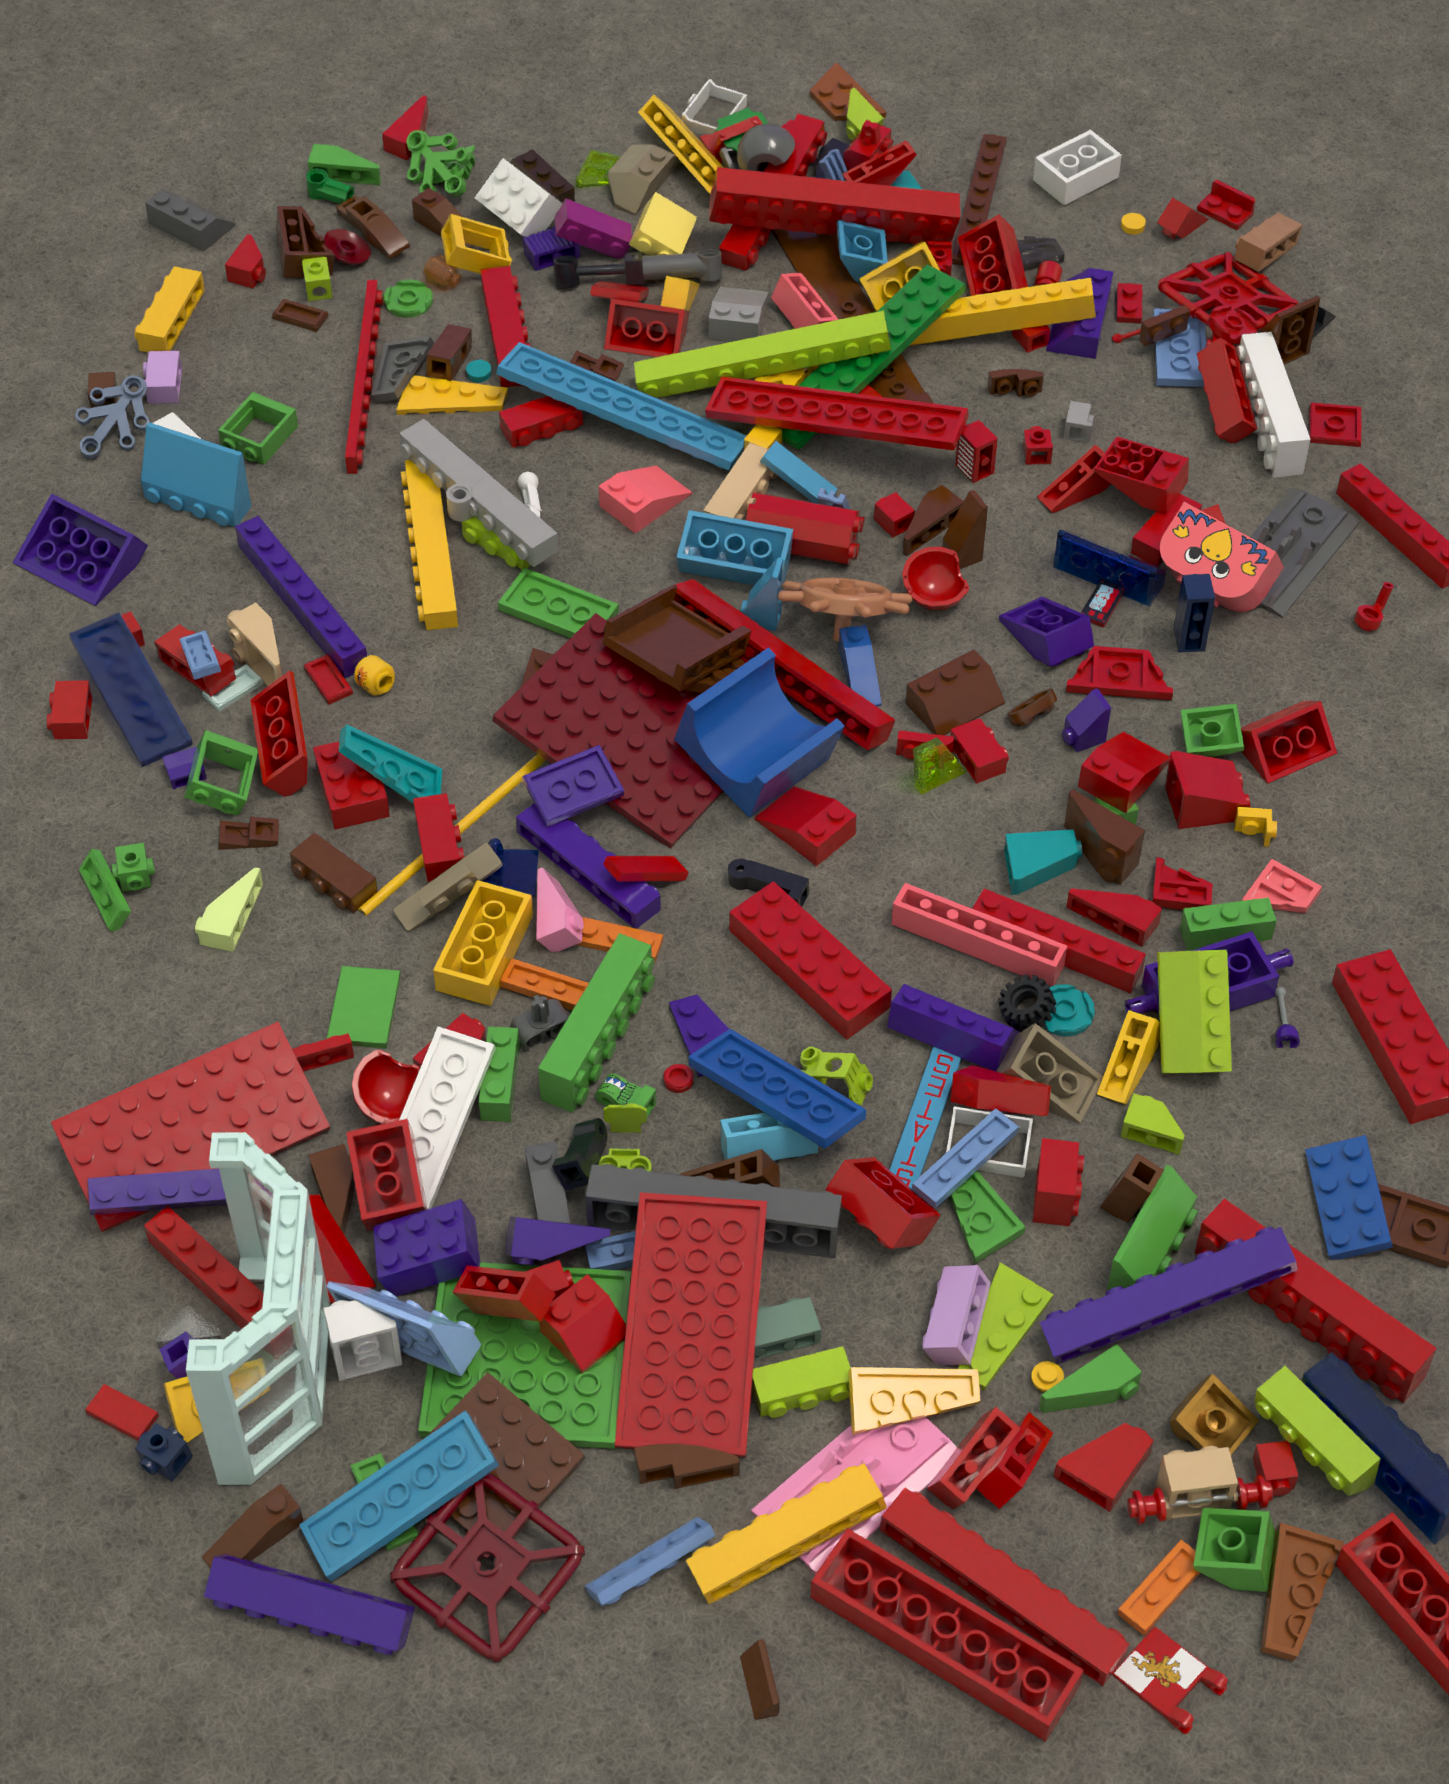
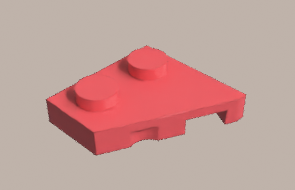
[1242,859,1322,913]

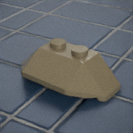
[607,144,681,216]

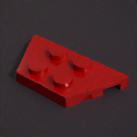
[1066,646,1173,700]

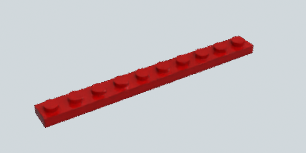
[345,280,383,474]

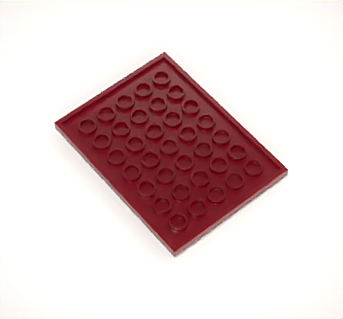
[492,613,724,848]

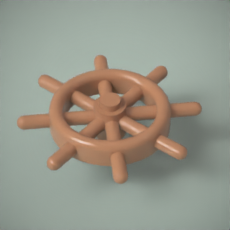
[778,578,912,642]

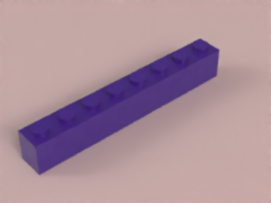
[235,516,367,679]
[1040,1227,1298,1364]

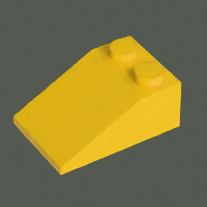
[859,242,940,312]

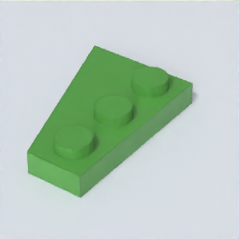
[949,1171,1026,1264]

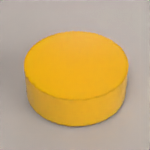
[1121,213,1146,235]

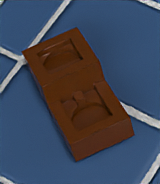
[570,350,624,382]
[218,816,279,850]

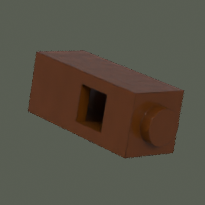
[427,324,472,381]
[1100,1153,1164,1223]

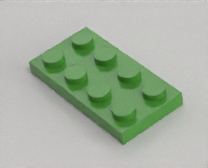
[498,567,619,638]

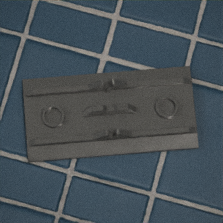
[1250,488,1360,618]

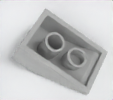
[708,287,769,341]

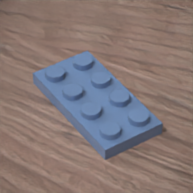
[1153,309,1206,387]

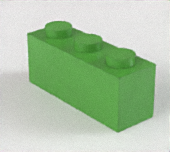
[1180,897,1277,951]
[479,1026,520,1122]

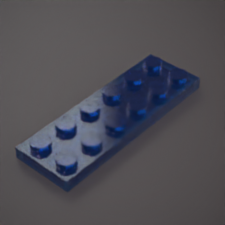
[69,612,193,767]

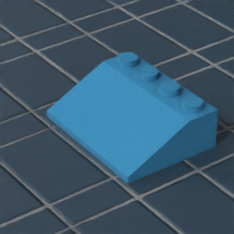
[141,422,251,527]

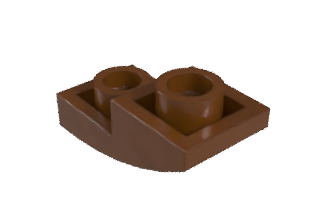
[987,369,1044,397]

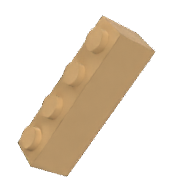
[703,443,778,520]

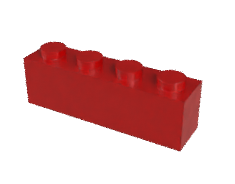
[1196,338,1258,443]

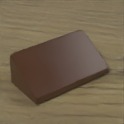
[740,1639,780,1720]

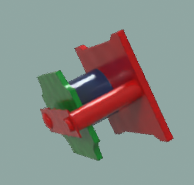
[700,108,769,164]

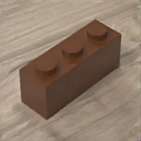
[290,832,378,914]

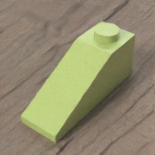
[195,868,263,952]

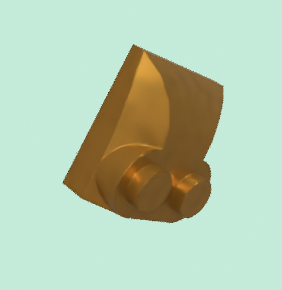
[1170,1374,1259,1455]

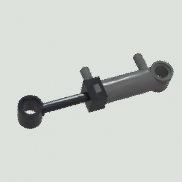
[553,249,722,288]

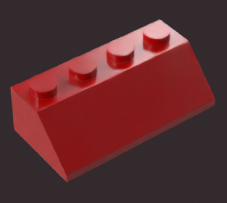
[958,214,1028,296]
[250,670,308,797]

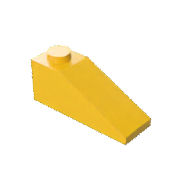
[1097,1010,1160,1105]

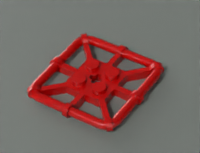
[1158,252,1299,331]

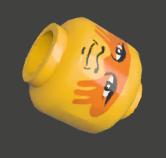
[354,655,395,696]

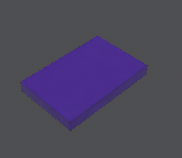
[522,745,625,827]

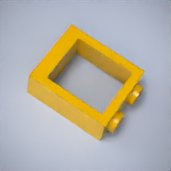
[441,214,512,274]

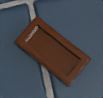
[272,299,328,332]

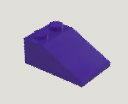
[999,597,1094,666]
[505,1216,611,1265]

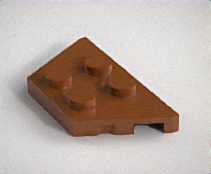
[810,63,886,121]

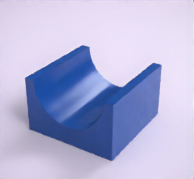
[674,648,845,818]

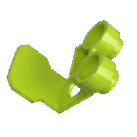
[800,1047,873,1106]
[598,1103,652,1172]

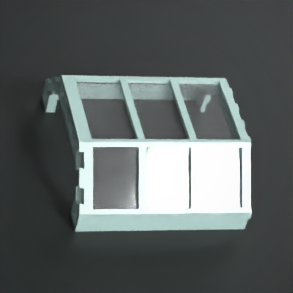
[186,1133,330,1485]

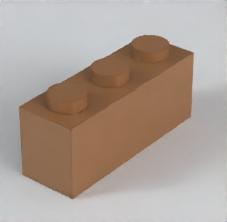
[1234,212,1302,272]

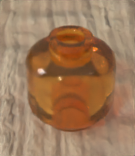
[423,254,461,291]

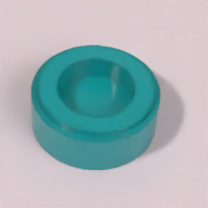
[466,360,492,383]

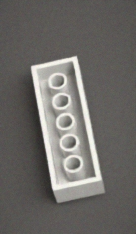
[1236,332,1311,478]

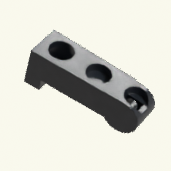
[728,858,810,907]
[552,1118,608,1191]

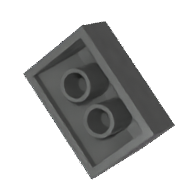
[145,190,236,252]

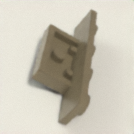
[393,843,503,932]

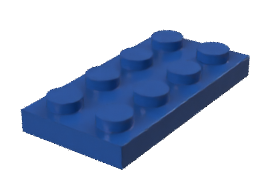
[1305,1135,1393,1260]

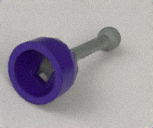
[1275,987,1300,1048]

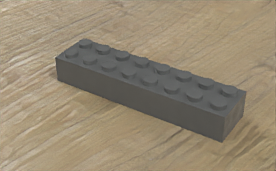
[585,1164,842,1258]

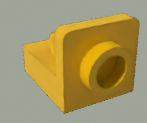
[1234,807,1277,847]

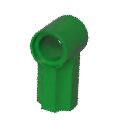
[306,169,355,204]

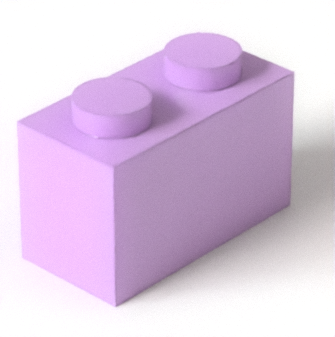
[143,351,182,404]

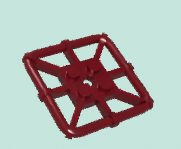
[390,1473,585,1663]

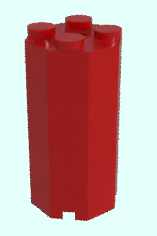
[746,493,865,564]

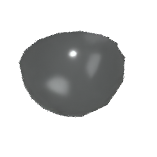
[736,123,796,171]

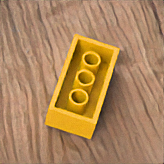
[433,880,533,1006]

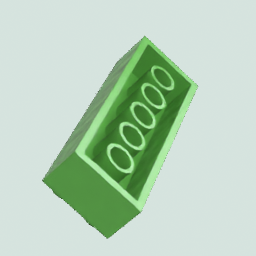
[538,933,655,1113]

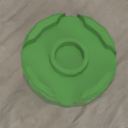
[384,280,433,318]

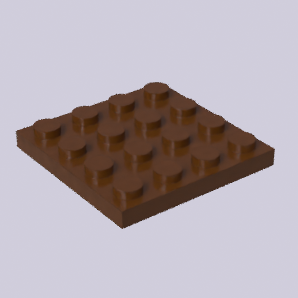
[428,1372,585,1533]

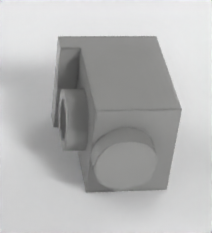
[1064,401,1094,443]

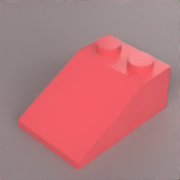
[599,465,692,533]

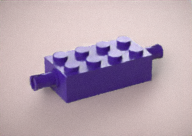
[1125,931,1294,1018]

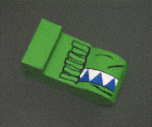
[595,1074,657,1118]

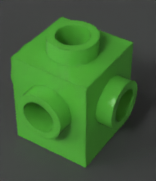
[112,843,155,892]

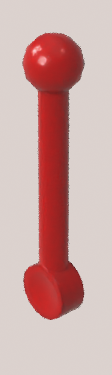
[1112,329,1141,343]

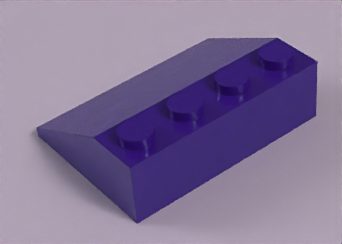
[12,493,148,606]

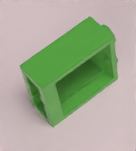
[218,392,298,465]
[184,730,258,815]

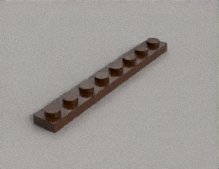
[952,134,1007,266]

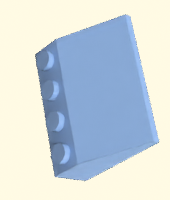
[326,1281,481,1377]

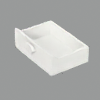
[682,79,747,135]
[946,1106,1033,1178]

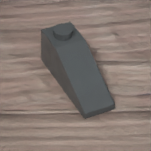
[525,1141,571,1224]

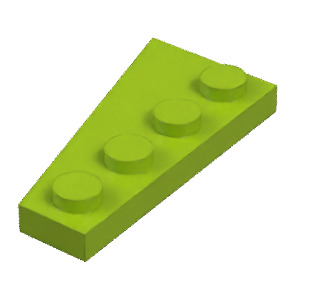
[958,1262,1054,1391]

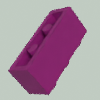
[555,199,632,259]

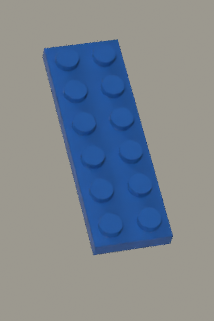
[688,1029,866,1149]

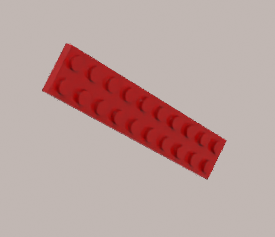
[705,376,969,451]

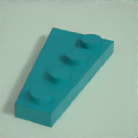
[339,724,442,803]

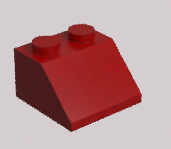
[539,1274,626,1374]

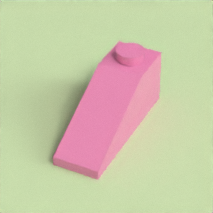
[536,868,584,952]

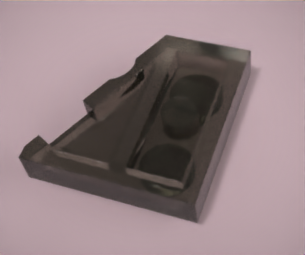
[1017,236,1065,271]

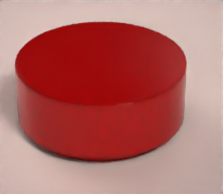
[663,1064,694,1093]

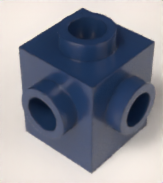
[135,1423,193,1482]

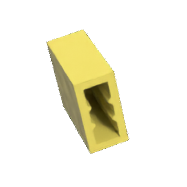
[629,192,697,255]

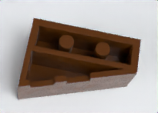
[276,206,335,278]

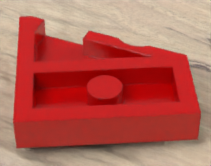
[1152,857,1213,910]

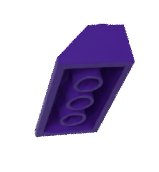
[1046,268,1113,359]
[887,984,1020,1071]

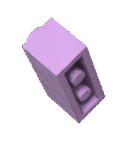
[923,1265,991,1365]

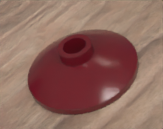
[324,229,371,264]

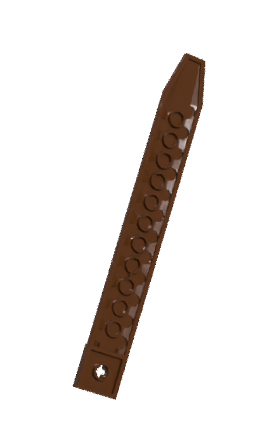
[771,229,934,404]

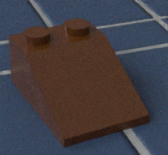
[1258,296,1321,365]
[1064,789,1145,886]

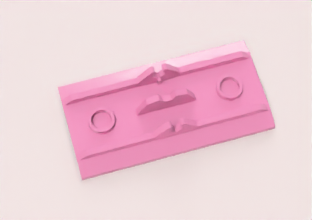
[751,1417,957,1575]

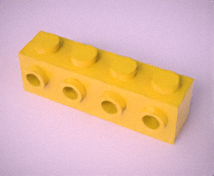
[135,266,205,352]

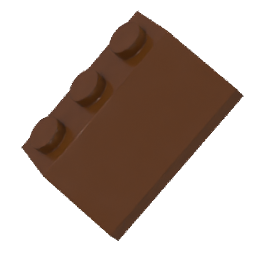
[906,649,1005,735]

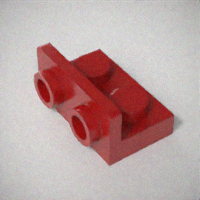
[1197,179,1256,230]

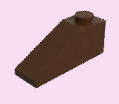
[412,188,475,248]
[903,485,964,557]
[942,490,988,570]
[309,1144,355,1235]
[680,1149,780,1188]
[202,1484,304,1569]

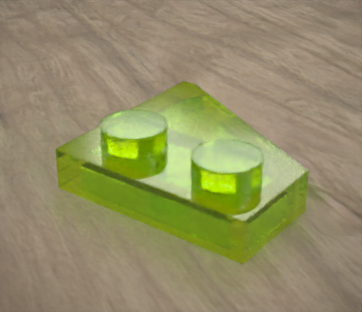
[576,150,621,188]
[913,737,966,795]

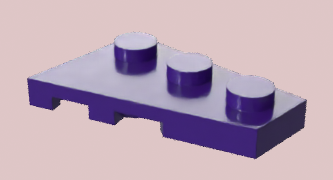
[669,994,729,1077]

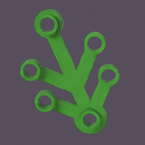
[407,130,471,197]

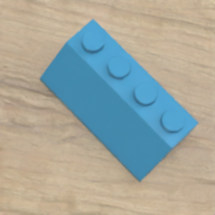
[676,510,793,590]

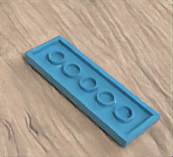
[299,1410,500,1582]

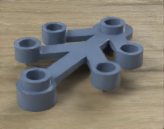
[75,375,149,459]

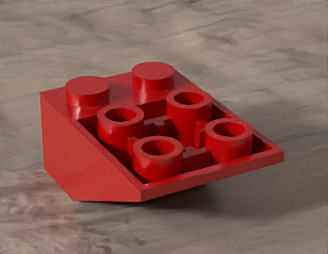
[1094,436,1189,514]

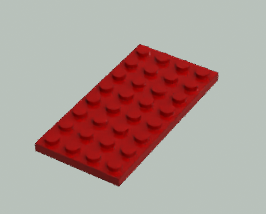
[51,1022,330,1232]
[614,1192,767,1458]

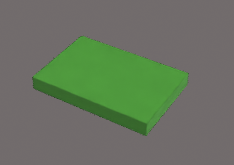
[327,966,401,1048]

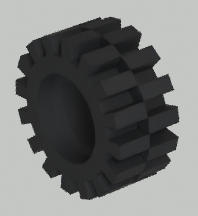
[998,975,1056,1032]

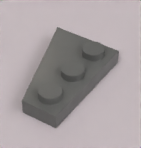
[371,336,434,403]

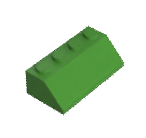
[1107,1164,1199,1291]

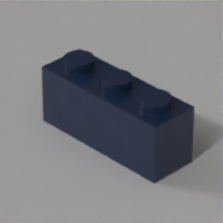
[1173,574,1215,653]

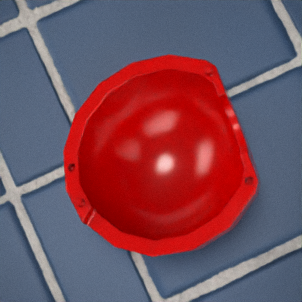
[902,546,969,610]
[351,1049,421,1124]

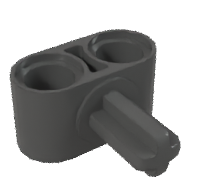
[510,995,569,1052]

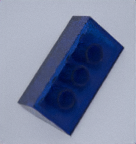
[1053,529,1166,607]

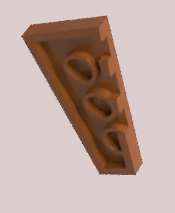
[1260,1523,1344,1661]

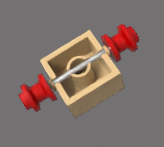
[1127,1446,1273,1525]

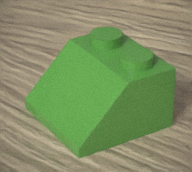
[1193,1508,1276,1592]

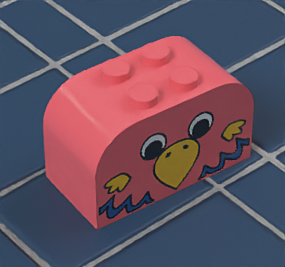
[1160,502,1284,612]

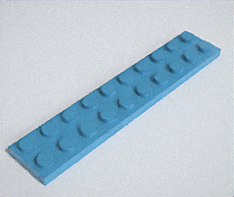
[496,342,747,471]

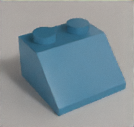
[837,220,888,282]

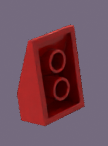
[1078,731,1170,813]
[755,786,857,867]

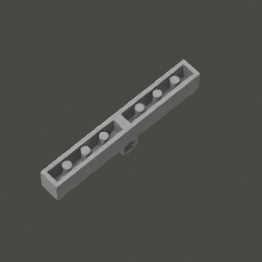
[399,419,558,567]

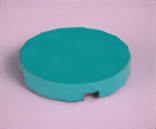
[1043,984,1095,1036]

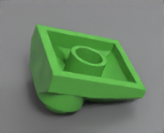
[1181,704,1244,758]

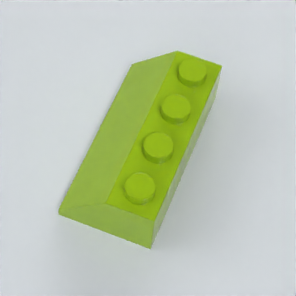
[1157,950,1232,1073]
[1254,1366,1380,1496]

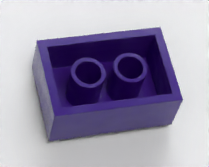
[373,1199,480,1296]

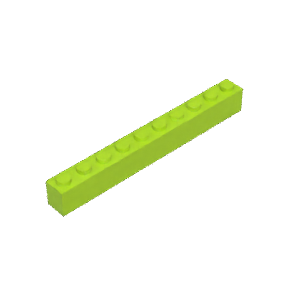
[634,311,891,398]

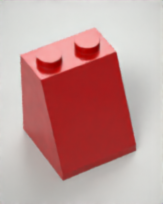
[1164,751,1250,829]

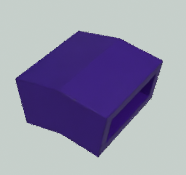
[162,747,207,789]

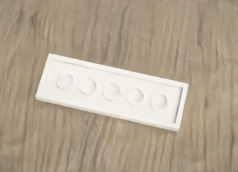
[399,1027,496,1209]

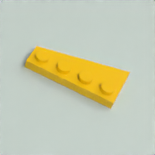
[396,375,508,415]

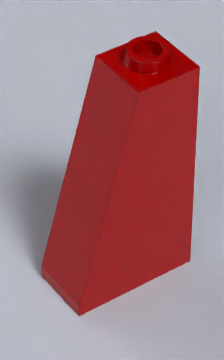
[303,1194,376,1303]

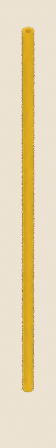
[358,754,546,916]

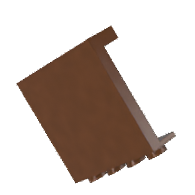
[602,584,751,691]

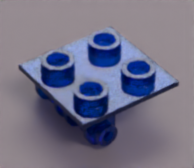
[482,838,539,897]

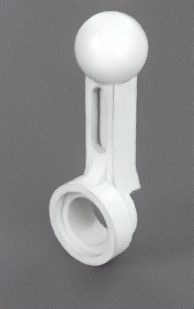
[518,472,542,518]

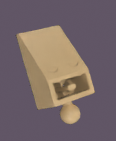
[227,602,282,686]

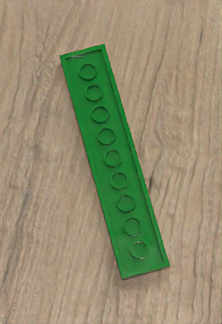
[776,264,966,450]

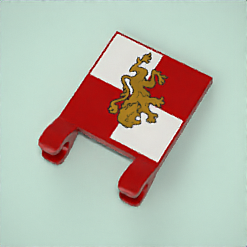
[1112,1627,1228,1735]

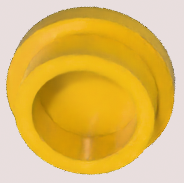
[1031,1361,1064,1392]

